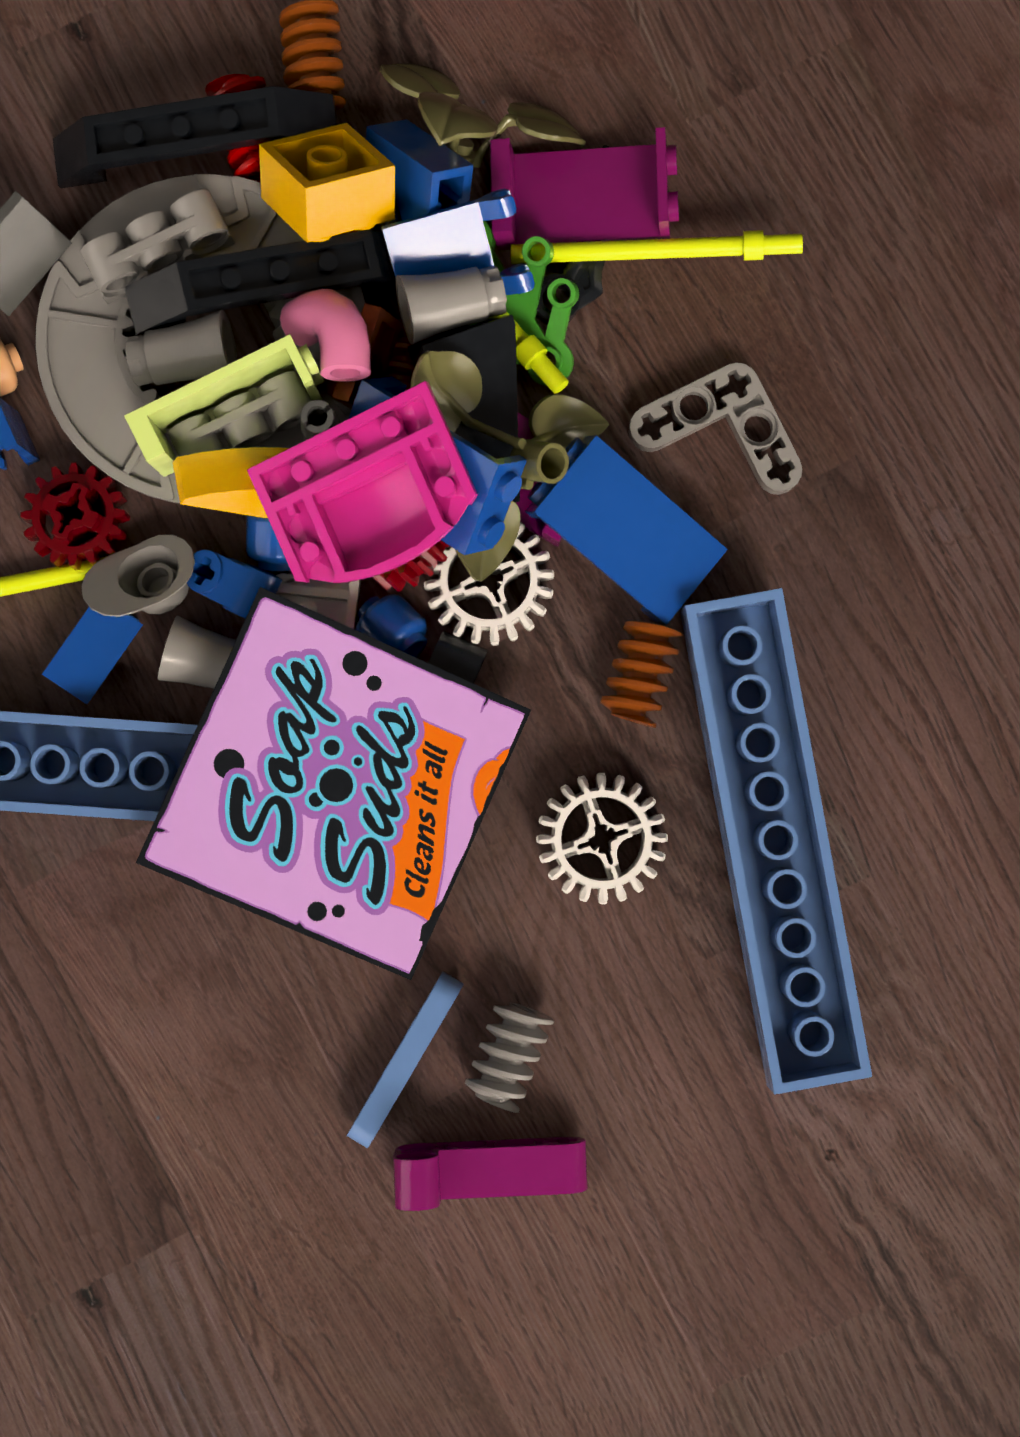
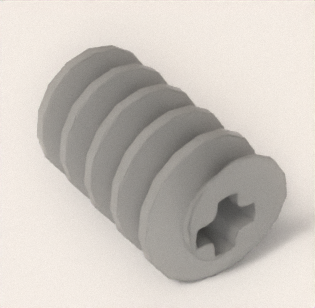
[465,1003,554,1113]

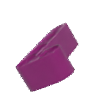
[393,1137,588,1211]

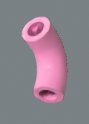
[280,289,371,382]

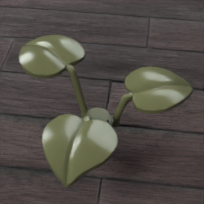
[379,63,586,168]
[410,351,609,582]

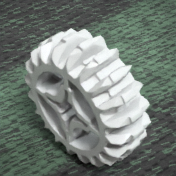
[424,523,554,646]
[536,773,668,904]

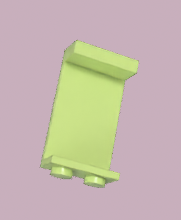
[124,334,324,477]

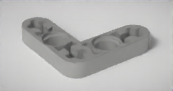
[628,363,802,495]

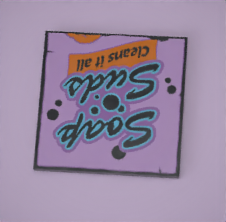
[136,587,531,980]

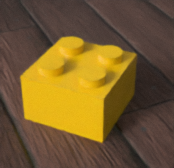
[259,123,395,243]

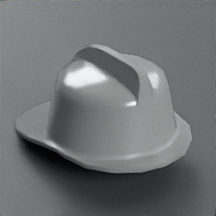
[81,535,195,617]

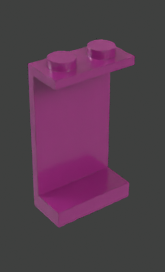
[490,127,679,250]

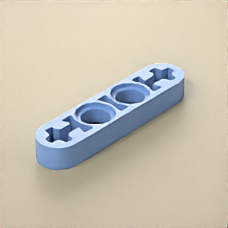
[346,972,463,1148]

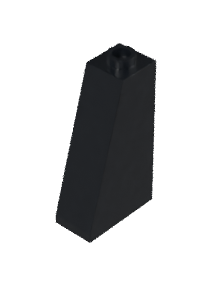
[407,315,520,503]

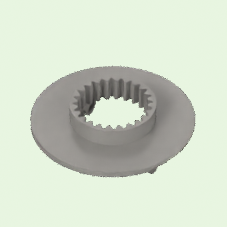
[36,174,366,503]

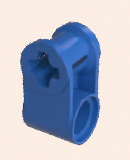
[187,549,283,619]

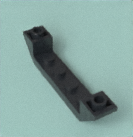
[53,86,338,189]
[125,229,396,336]

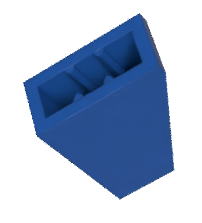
[366,119,473,221]

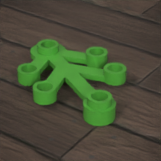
[483,221,579,386]

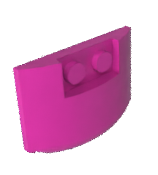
[247,381,478,583]

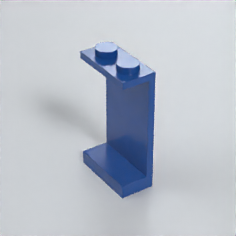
[348,376,527,555]
[525,435,728,625]

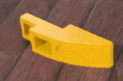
[172,447,289,518]

